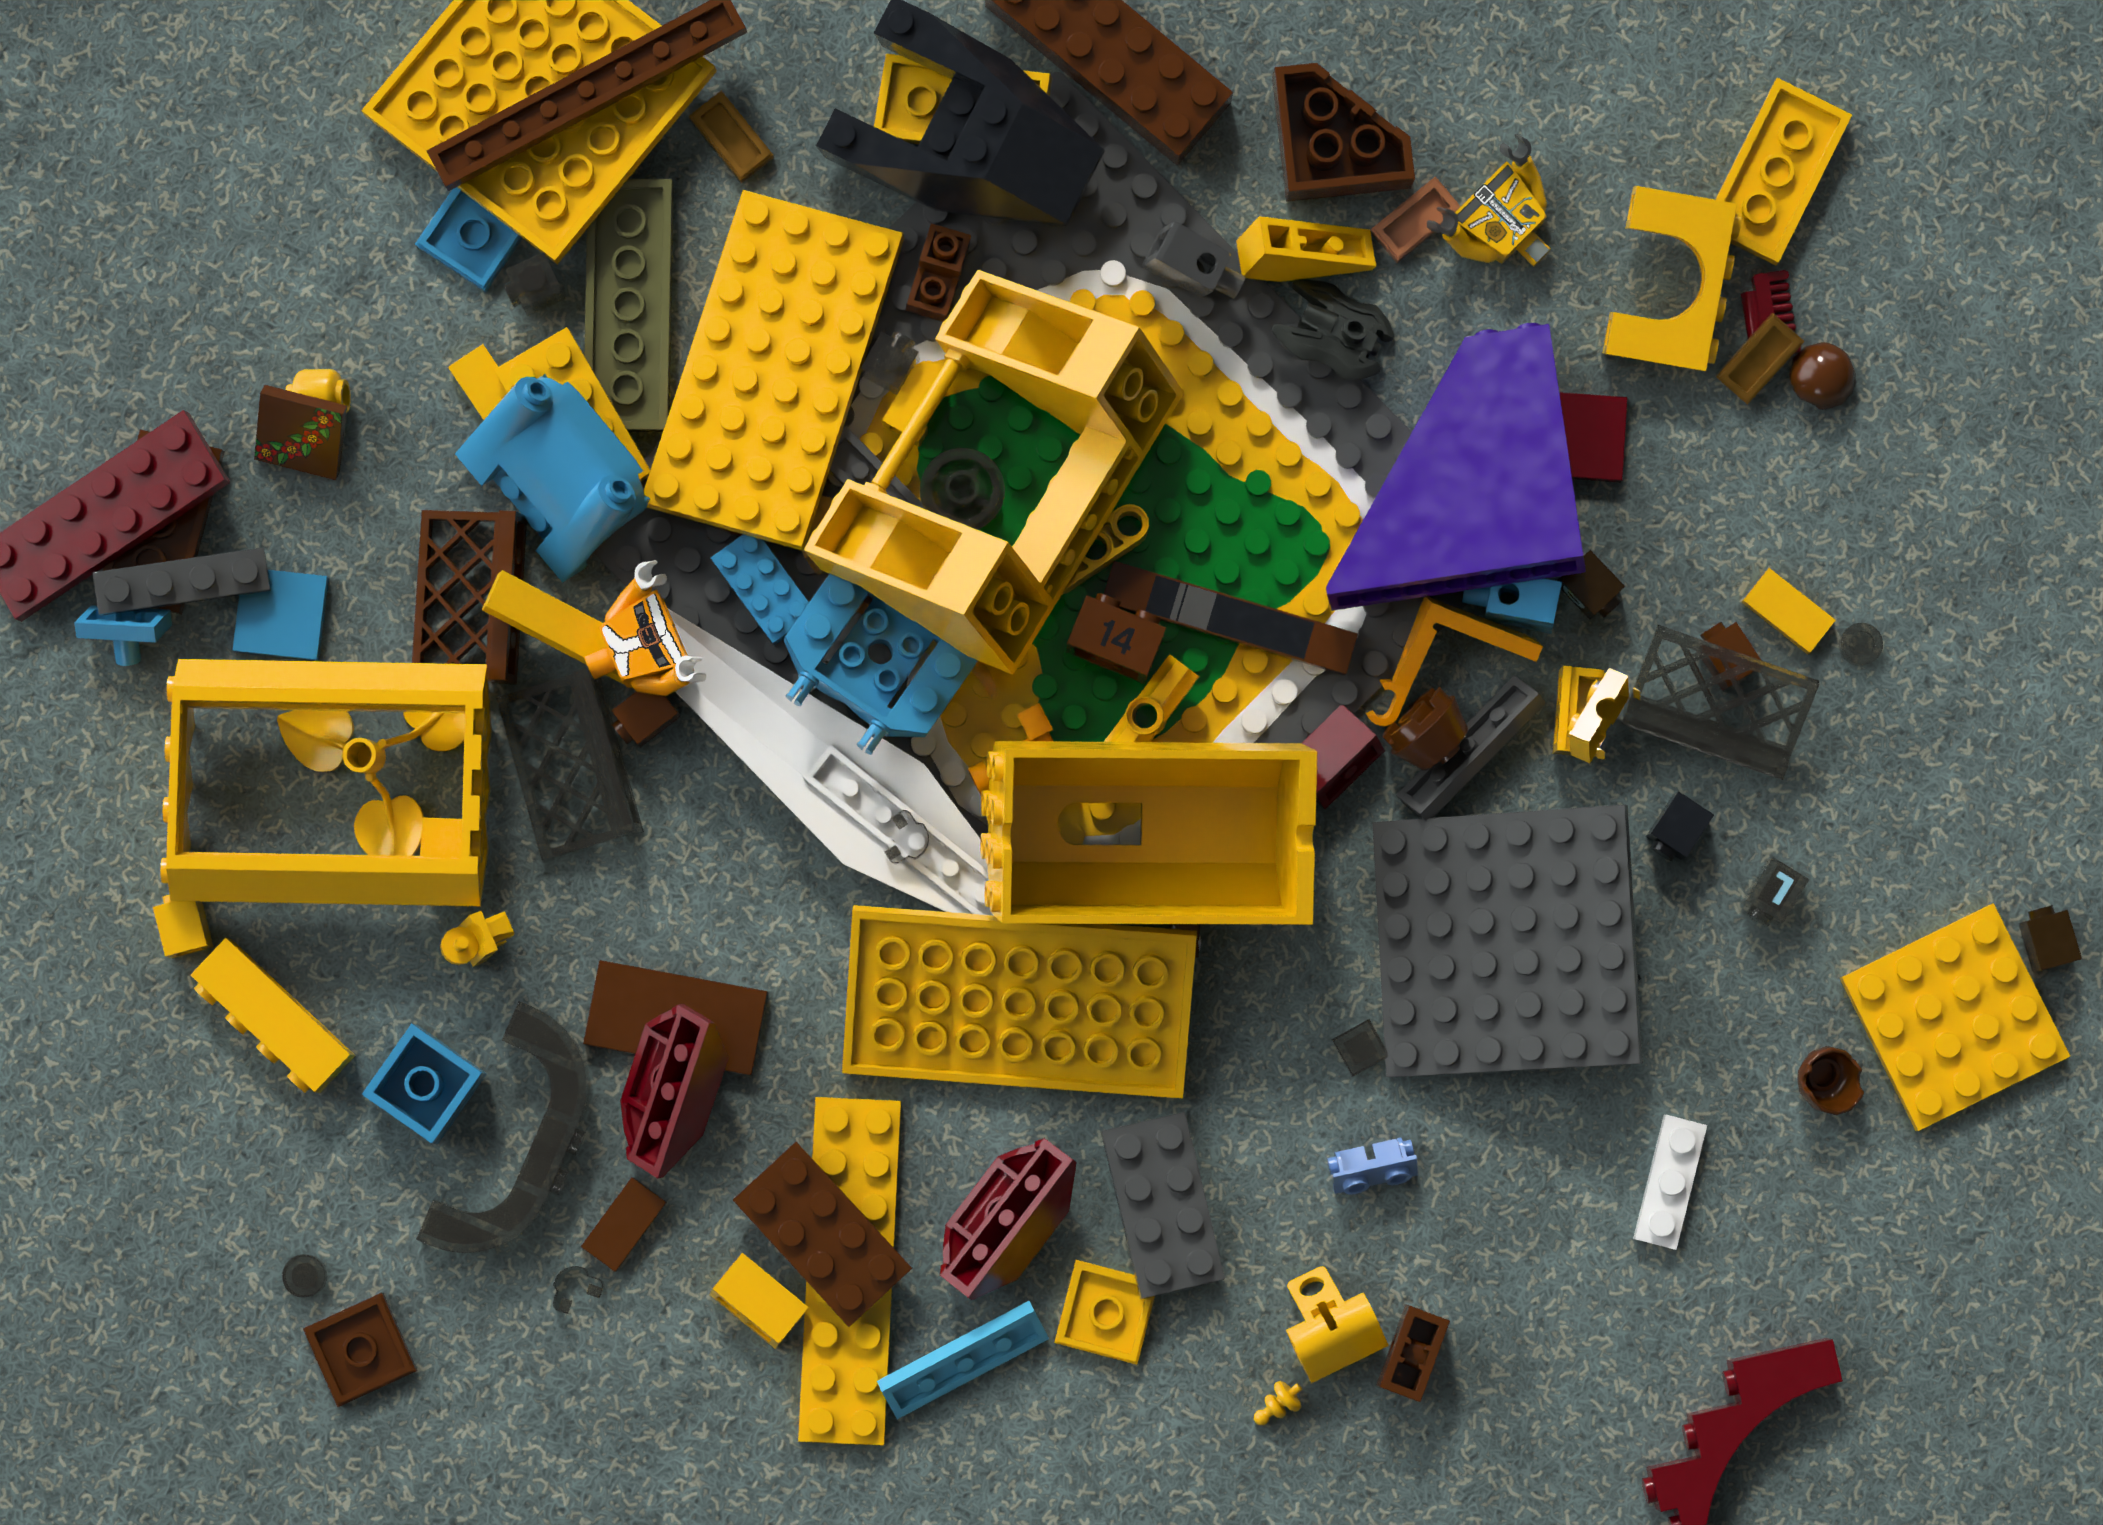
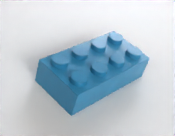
[711,534,809,646]

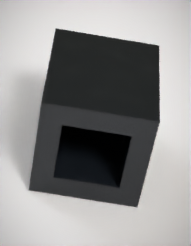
[1645,791,1714,861]

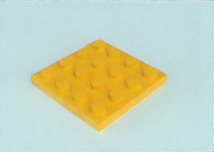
[1840,903,2070,1131]

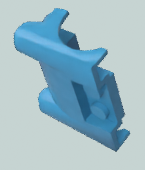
[455,374,650,583]

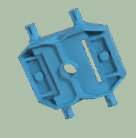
[784,574,978,755]

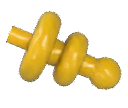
[1254,1381,1303,1426]

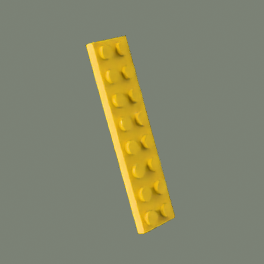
[798,1097,901,1445]

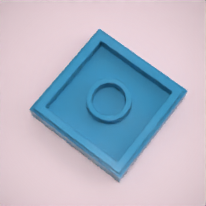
[415,187,523,292]
[232,570,329,661]

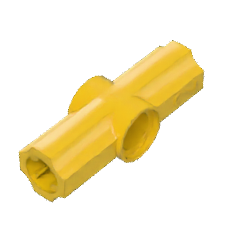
[1104,654,1200,742]

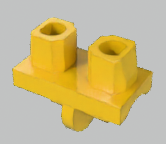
[440,911,514,967]

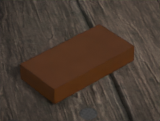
[581,1177,667,1272]

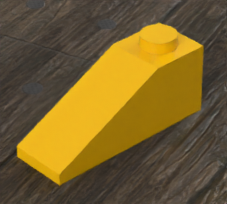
[1236,216,1376,282]

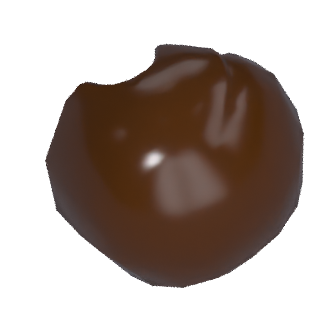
[1789,342,1856,410]
[1797,1046,1864,1115]

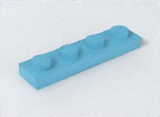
[877,1301,1049,1419]

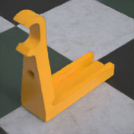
[1366,596,1543,726]

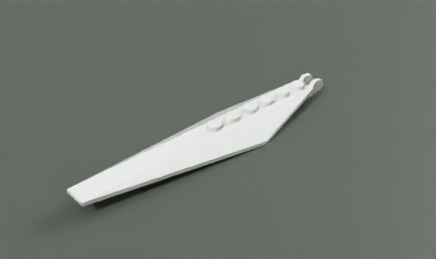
[668,609,994,916]

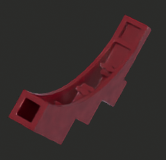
[1642,1338,1843,1525]

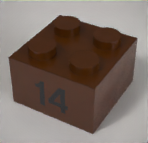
[1066,593,1166,684]

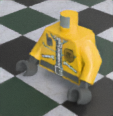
[1427,134,1551,267]

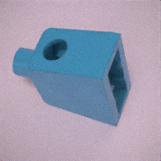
[1462,579,1562,634]

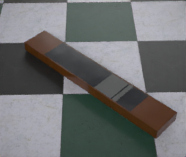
[1104,561,1358,675]

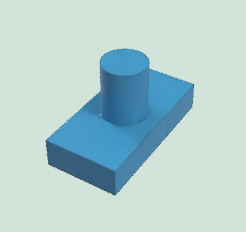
[74,605,172,666]

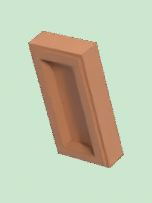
[1370,176,1461,263]

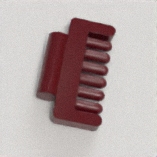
[1741,270,1801,354]

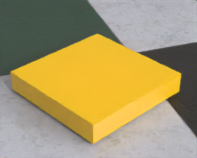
[1054,1260,1155,1365]

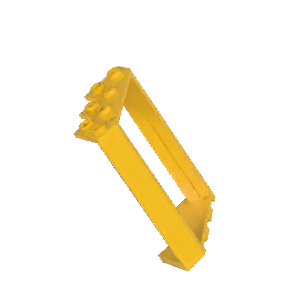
[160,659,492,906]

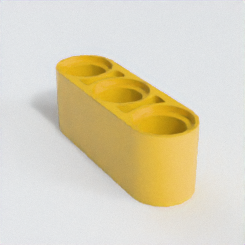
[1062,504,1149,595]

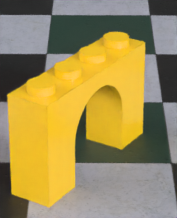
[1602,186,1742,371]

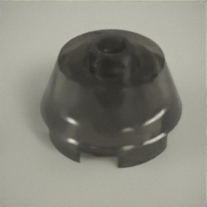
[920,448,1005,530]

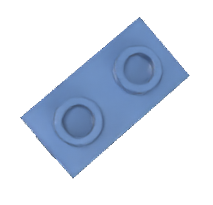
[1327,1137,1418,1194]

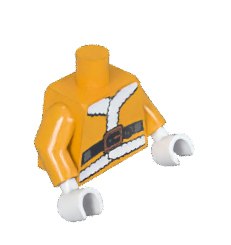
[584,560,706,696]

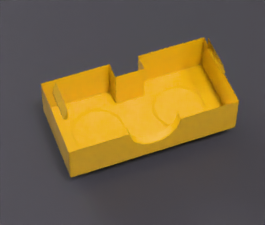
[1566,668,1640,763]

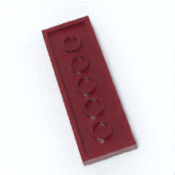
[0,410,230,622]

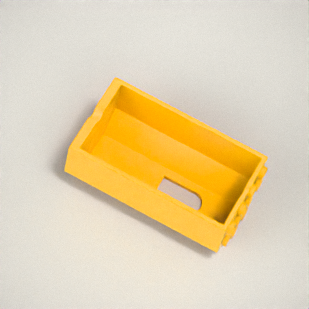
[980,741,1317,925]

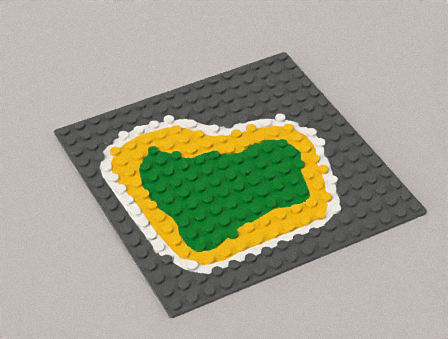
[593,72,1467,926]

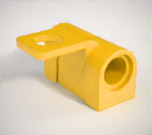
[1286,1266,1389,1384]

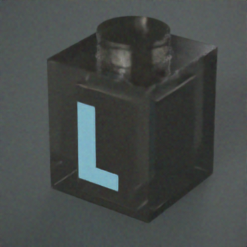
[1741,857,1810,927]

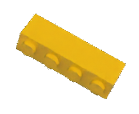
[191,938,356,1093]

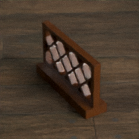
[412,510,527,685]

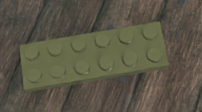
[584,179,674,432]

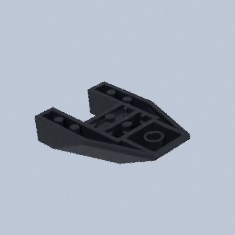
[816,0,1105,226]

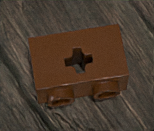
[1376,1304,1450,1402]

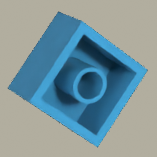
[362,1023,487,1144]

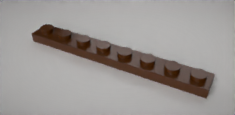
[427,0,748,191]

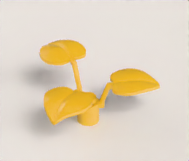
[277,710,465,856]

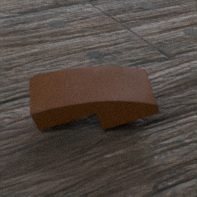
[906,223,972,322]

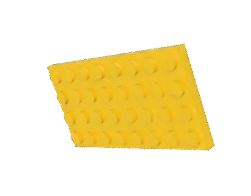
[644,190,904,551]
[842,905,1197,1099]

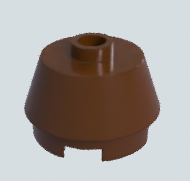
[1382,687,1468,770]

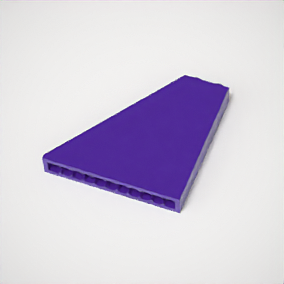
[1326,323,1586,611]

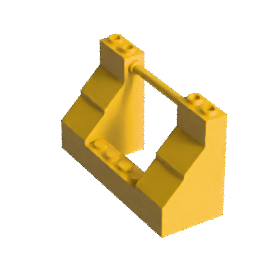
[804,270,1184,675]

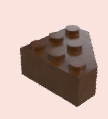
[1272,63,1415,202]

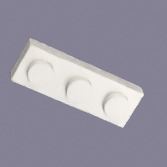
[1633,1115,1707,1250]

